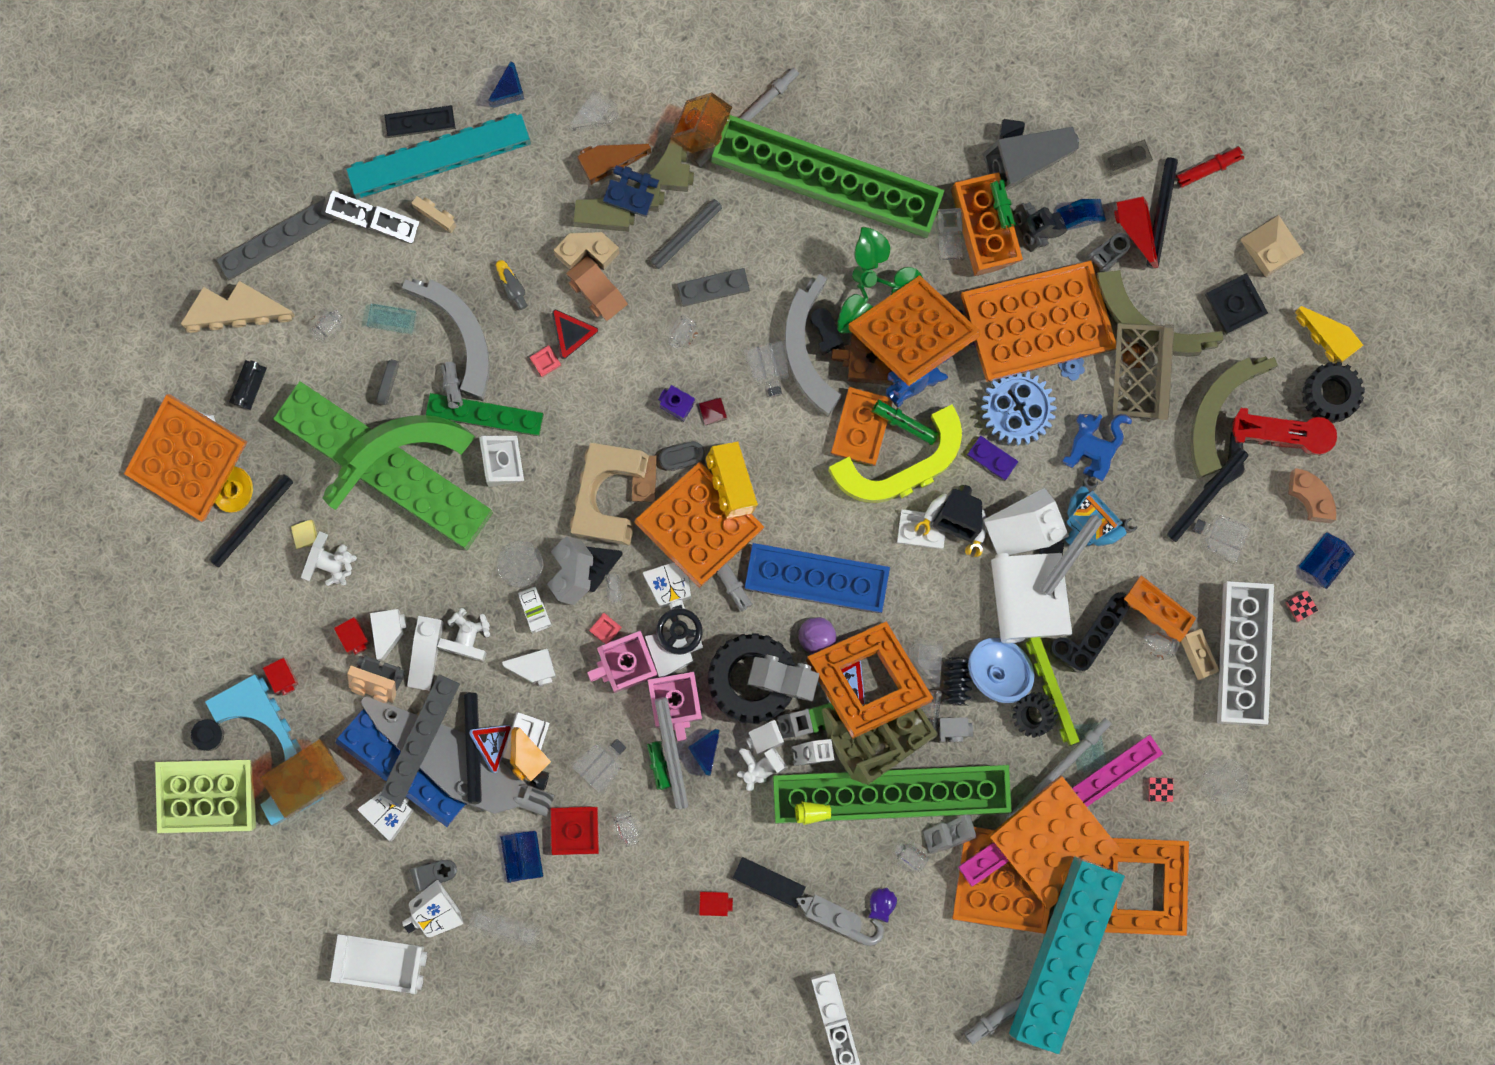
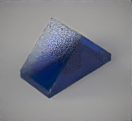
[488,61,525,108]
[1056,199,1106,231]
[688,729,720,777]

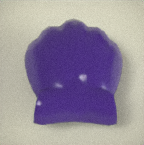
[869,887,897,923]

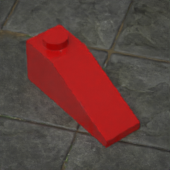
[1114,196,1158,268]

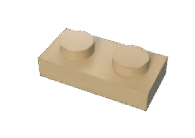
[412,196,456,233]
[1181,629,1219,680]

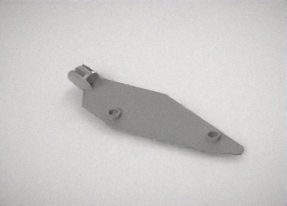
[361,697,554,817]

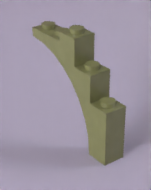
[574,118,694,232]

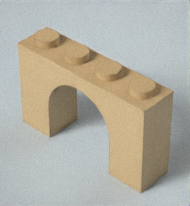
[570,443,649,546]

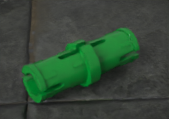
[990,180,1016,229]
[647,741,672,790]

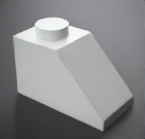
[370,609,407,661]
[502,649,556,686]
[746,720,784,755]

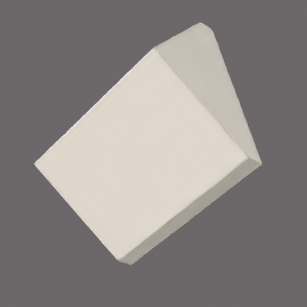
[479,436,524,487]

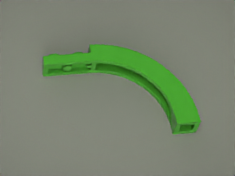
[322,415,475,510]

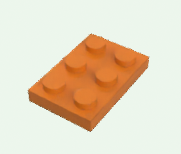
[831,387,893,466]
[1124,575,1196,642]

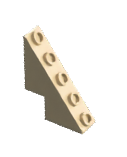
[181,281,295,333]

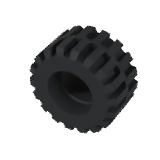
[1302,362,1365,423]

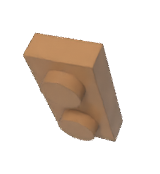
[632,456,657,503]

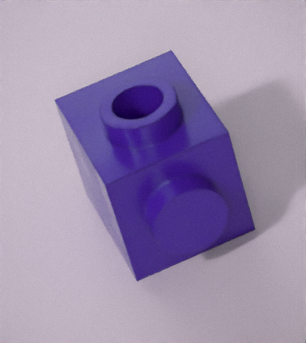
[658,385,696,422]

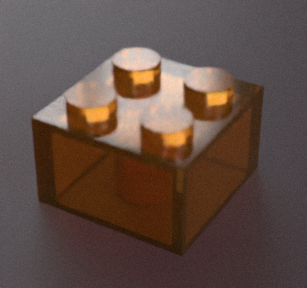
[670,92,733,153]

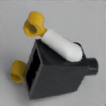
[914,485,987,557]

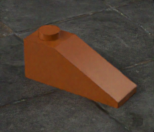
[577,144,651,185]

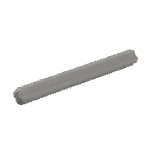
[655,697,688,809]

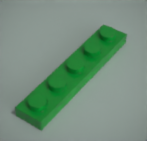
[426,393,544,437]

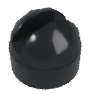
[531,771,549,791]

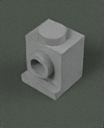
[777,709,814,739]
[938,717,973,743]

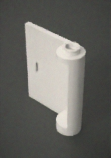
[991,553,1072,643]

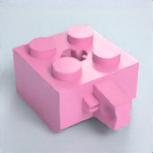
[587,631,658,693]
[648,672,702,742]

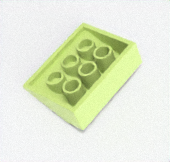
[155,760,256,833]

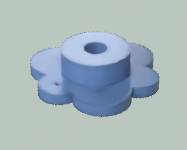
[1059,358,1085,381]

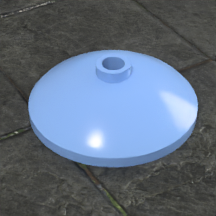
[968,638,1034,703]

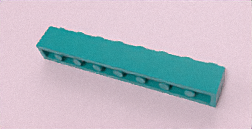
[346,113,531,199]

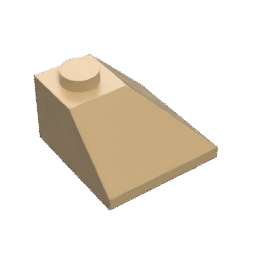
[1240,215,1304,278]

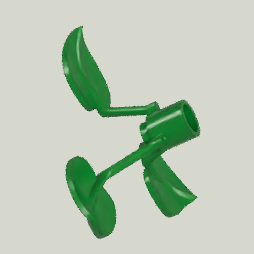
[838,227,923,333]

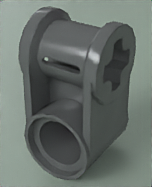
[1087,233,1131,273]
[410,860,457,892]

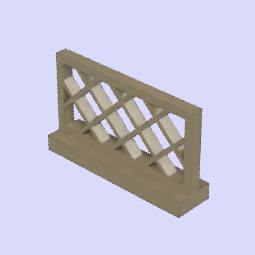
[1113,323,1174,420]

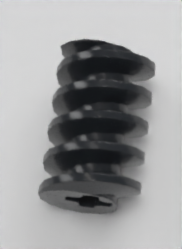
[942,657,973,706]

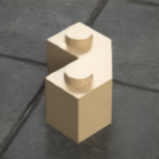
[554,232,620,270]

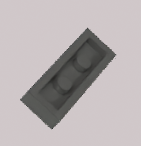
[677,268,750,307]

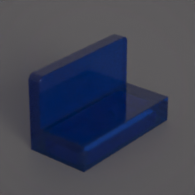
[1299,532,1355,589]
[500,831,543,883]

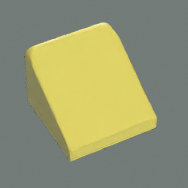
[291,520,317,549]

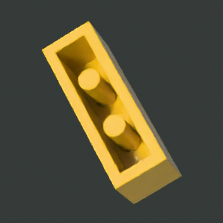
[706,441,758,519]

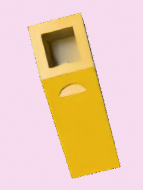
[1295,306,1363,363]

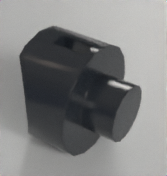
[191,719,225,751]

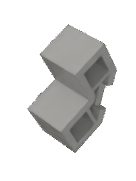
[547,536,593,605]
[748,655,819,701]

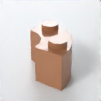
[566,256,628,321]
[1288,468,1336,524]

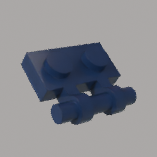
[603,165,660,218]

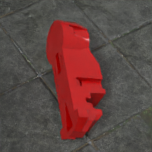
[1232,407,1337,456]

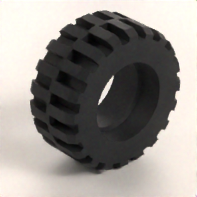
[708,633,796,724]

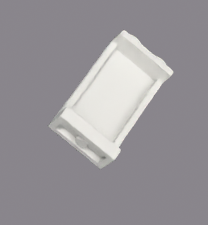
[330,934,427,994]

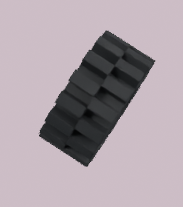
[1012,692,1058,738]

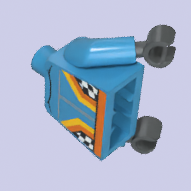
[1065,476,1137,546]

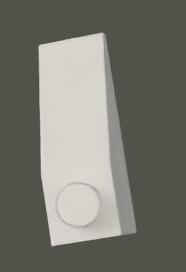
[407,616,444,691]

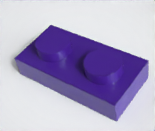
[967,435,1019,481]

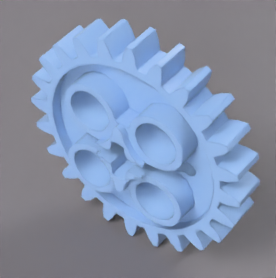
[981,372,1057,446]

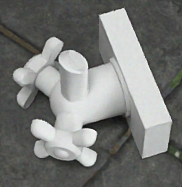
[301,531,357,586]
[437,608,490,662]
[737,748,788,791]

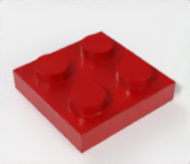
[551,807,599,855]

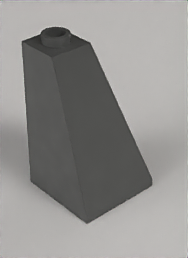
[983,127,1079,191]

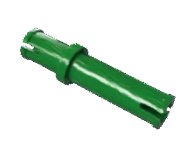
[872,399,938,445]

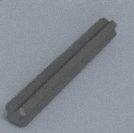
[651,199,722,269]

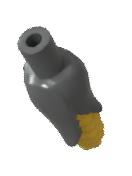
[496,260,528,310]

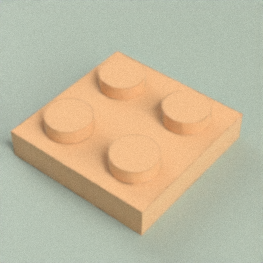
[347,666,396,703]

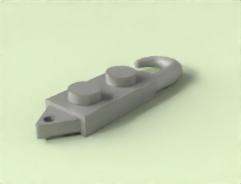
[796,895,884,946]

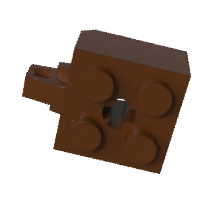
[831,333,894,385]

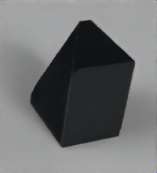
[999,119,1025,139]

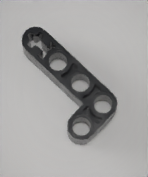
[1050,592,1130,673]

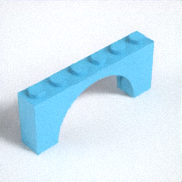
[205,674,325,826]

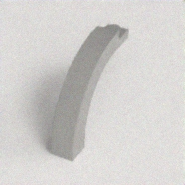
[785,274,841,417]
[402,279,490,401]

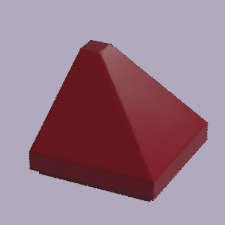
[699,398,727,426]

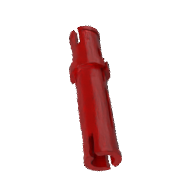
[1176,146,1244,188]

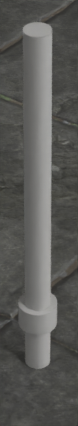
[694,68,799,167]
[1006,718,1112,819]

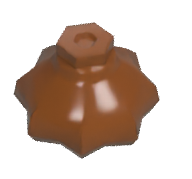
[1121,342,1146,369]

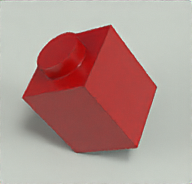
[334,617,370,656]
[263,657,299,696]
[699,892,733,917]

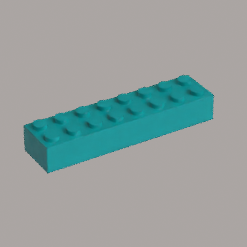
[1009,856,1125,1054]

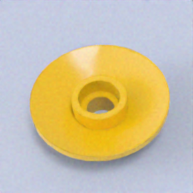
[215,466,253,513]

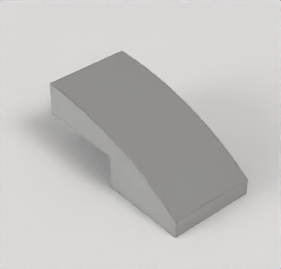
[923,815,977,854]

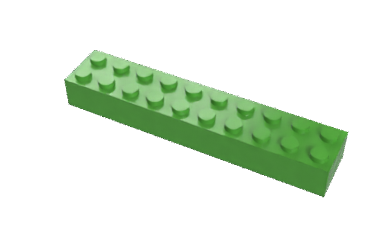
[711,114,945,238]
[273,381,493,551]
[773,765,1012,824]

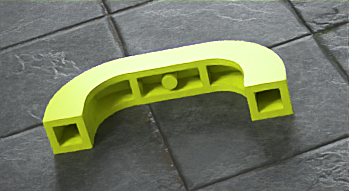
[828,404,962,503]

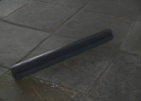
[1146,157,1178,268]
[1167,448,1249,542]
[209,474,293,568]
[464,692,482,805]

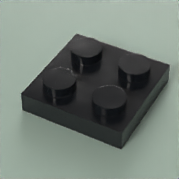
[1205,273,1268,335]

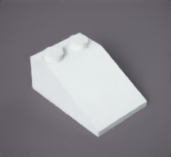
[983,488,1069,555]

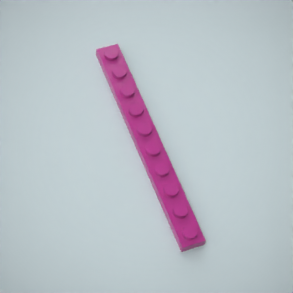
[958,735,1163,887]

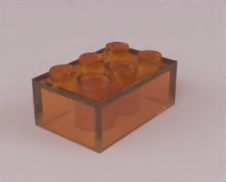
[259,739,348,819]

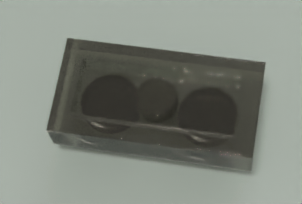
[1102,139,1153,177]

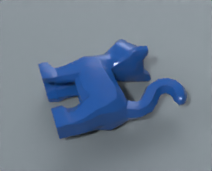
[886,356,952,408]
[1062,414,1132,482]

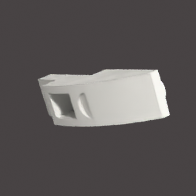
[811,971,860,1065]

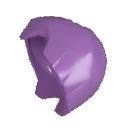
[798,617,836,655]

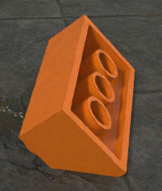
[951,172,1023,276]

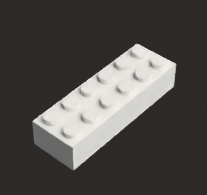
[1217,581,1274,726]

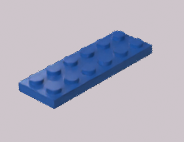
[745,543,890,613]
[335,709,467,827]

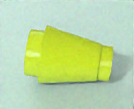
[795,802,831,825]

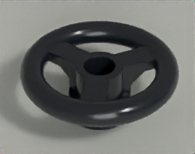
[656,608,703,655]

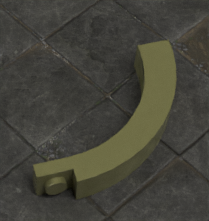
[1096,270,1223,357]
[1190,356,1278,479]

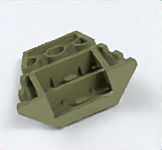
[822,703,937,785]

